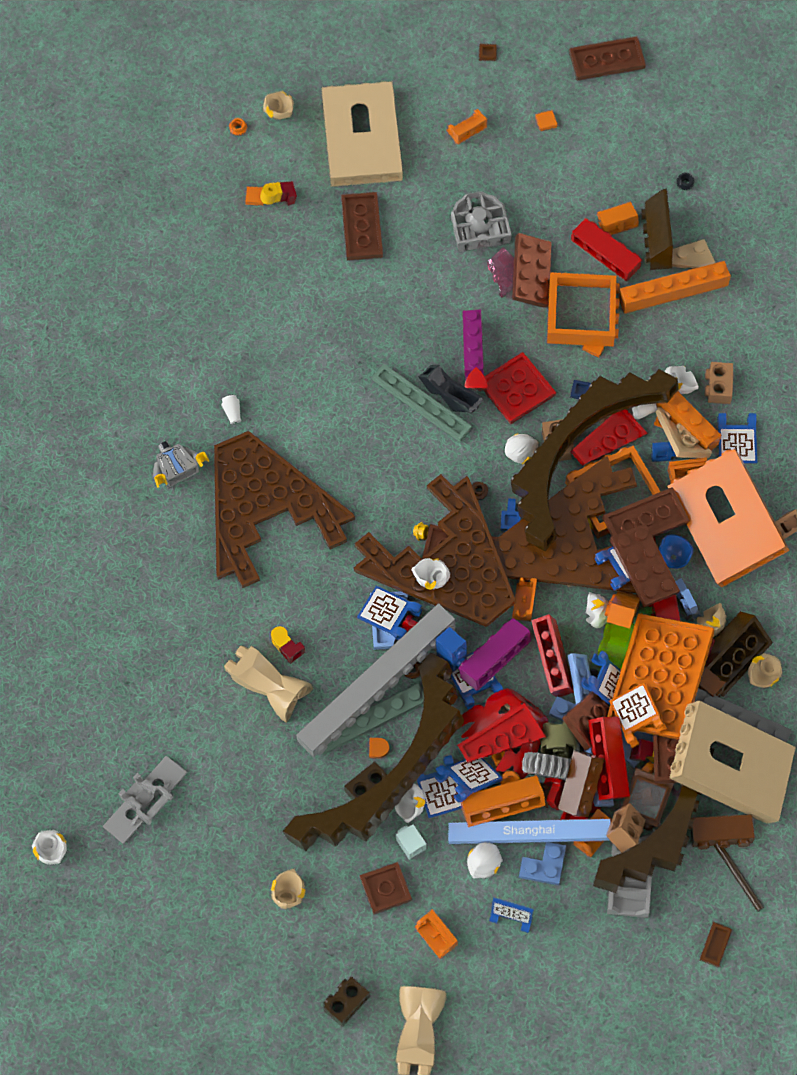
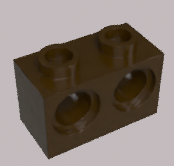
[344,761,387,800]
[323,976,370,1027]

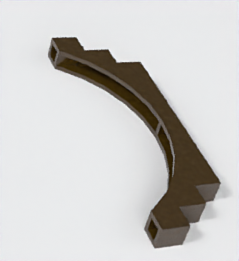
[511,369,679,552]
[282,652,465,851]
[593,741,717,894]

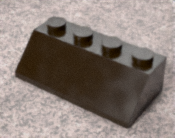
[641,189,673,270]
[705,611,773,697]

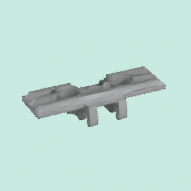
[102,756,187,845]

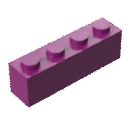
[463,309,484,380]
[459,618,531,691]

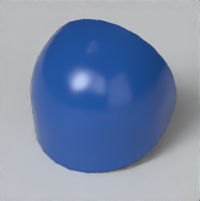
[659,534,693,569]

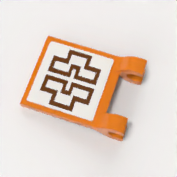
[609,682,667,748]

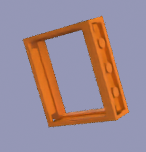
[547,272,620,347]
[565,446,661,539]

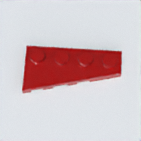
[570,409,647,466]
[457,703,547,763]

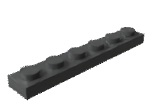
[694,688,792,743]

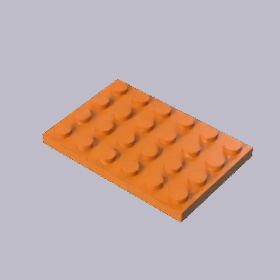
[607,613,715,740]

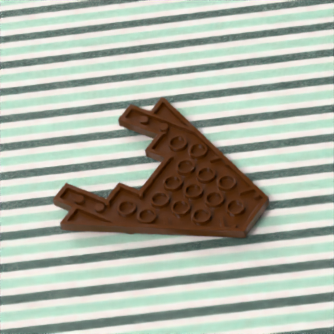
[214,431,355,588]
[494,456,637,593]
[353,474,516,627]

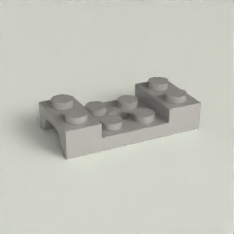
[607,835,652,918]

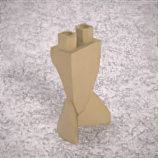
[224,645,313,723]
[396,986,446,1075]

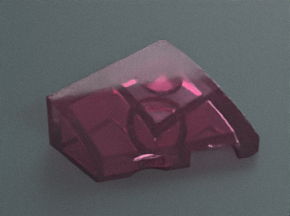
[487,247,514,298]

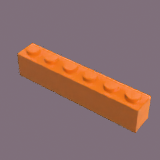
[619,261,731,314]

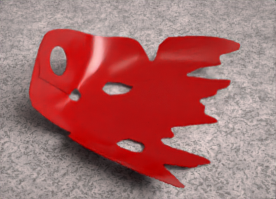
[461,688,548,780]

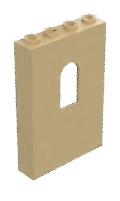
[322,82,403,187]
[670,701,796,824]

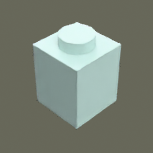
[396,825,426,860]

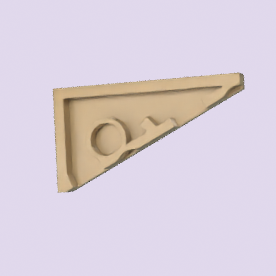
[645,239,715,269]
[656,407,712,458]

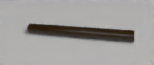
[714,845,764,912]

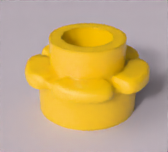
[413,522,429,541]

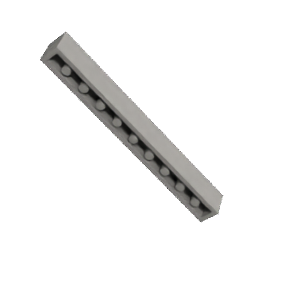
[296,604,455,757]

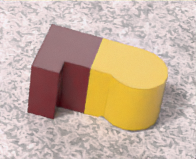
[260,181,297,206]
[271,626,306,664]
[629,739,654,763]

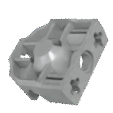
[451,192,511,252]

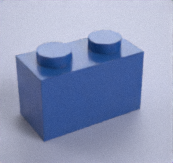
[435,627,467,672]

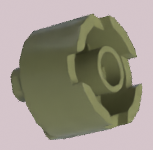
[541,722,581,759]

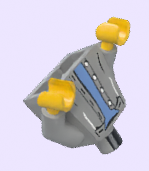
[153,441,209,488]

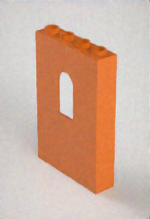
[667,449,790,587]

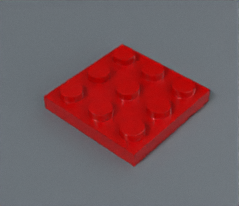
[483,352,556,424]

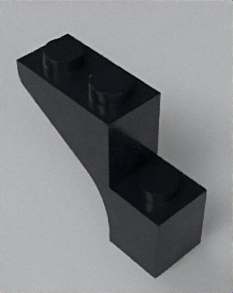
[418,365,483,413]

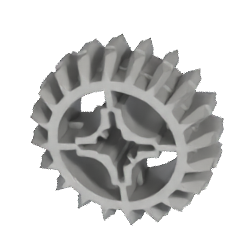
[522,752,571,780]

